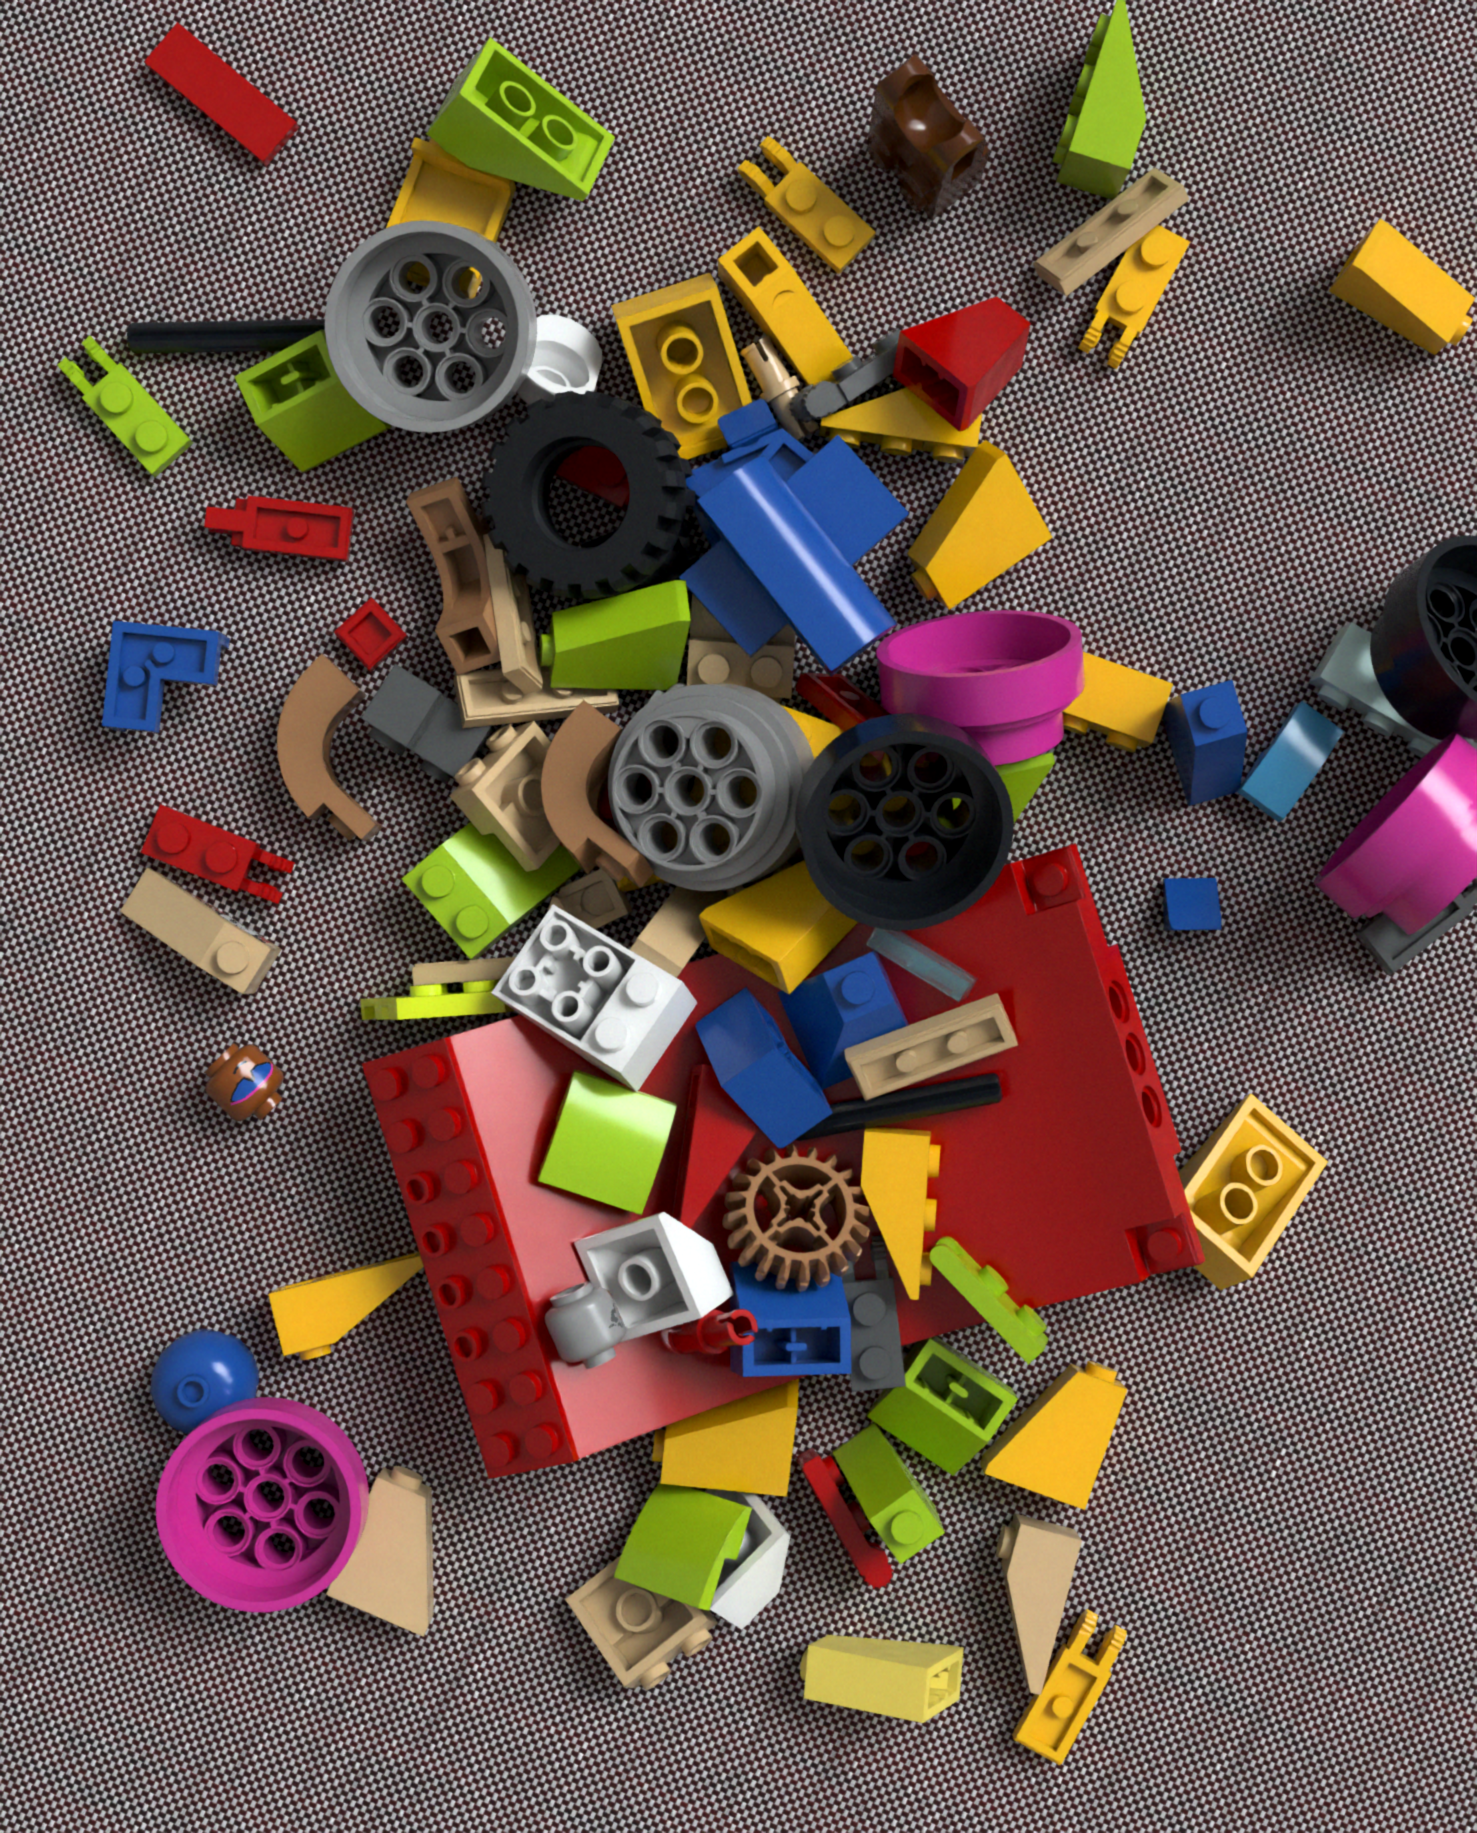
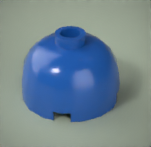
[150,1328,259,1435]

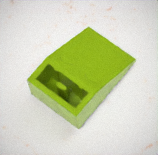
[1052,0,1146,200]

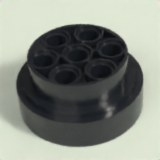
[1370,535,1477,741]
[795,713,1014,931]

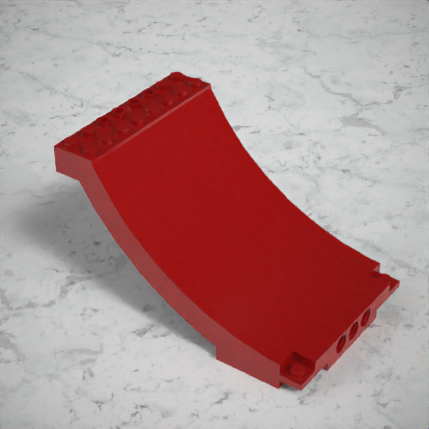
[362,843,1206,1479]

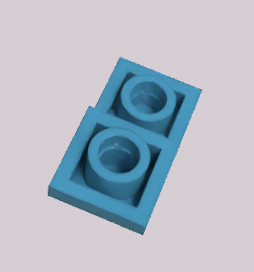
[1237,701,1344,822]

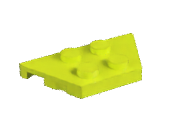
[360,979,515,1020]

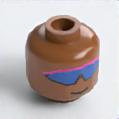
[204,1043,284,1121]

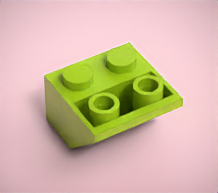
[234,330,392,472]
[866,1336,1018,1476]

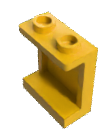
[386,137,516,299]

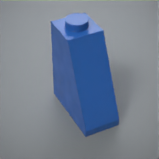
[1162,680,1248,806]

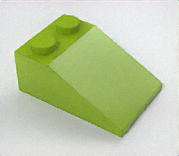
[426,37,615,201]
[402,822,582,960]

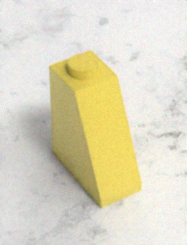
[800,1635,964,1723]

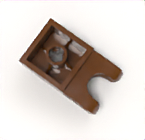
[867,54,990,220]

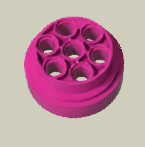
[876,610,1085,765]
[1314,732,1477,935]
[156,1397,369,1612]

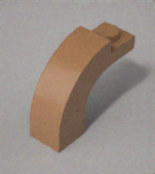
[406,477,501,675]
[277,654,383,842]
[541,700,654,888]

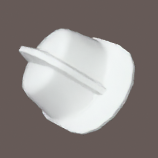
[517,315,602,405]

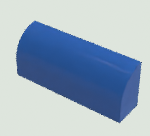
[697,456,898,677]

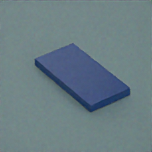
[679,435,909,658]

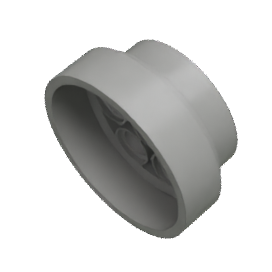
[325,220,537,433]
[608,683,815,891]

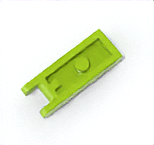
[930,1236,1049,1365]

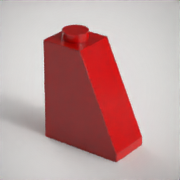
[892,296,1031,432]

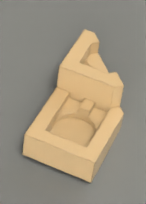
[548,869,633,930]

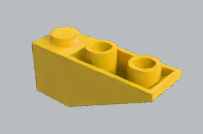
[718,226,853,385]
[819,388,982,463]
[861,1127,941,1300]

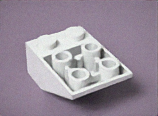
[491,905,698,1092]

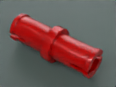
[668,1309,758,1355]

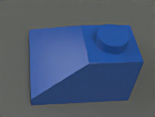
[777,950,909,1090]

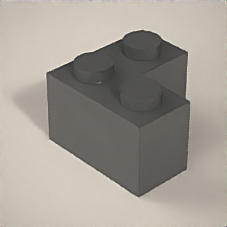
[361,664,496,784]

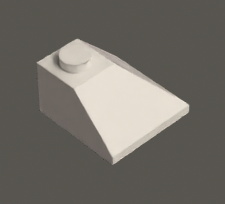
[574,1212,734,1342]
[705,1489,790,1630]

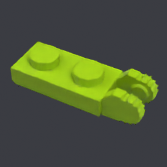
[57,335,193,478]

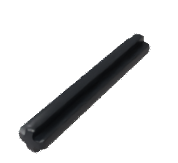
[127,319,325,354]
[795,1073,1003,1141]

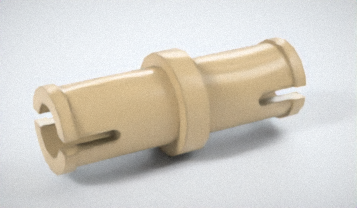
[740,336,820,441]

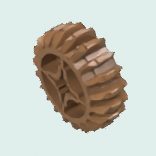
[722,1143,871,1293]

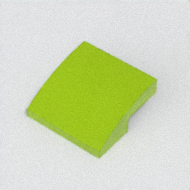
[538,1069,677,1215]
[614,1482,752,1611]

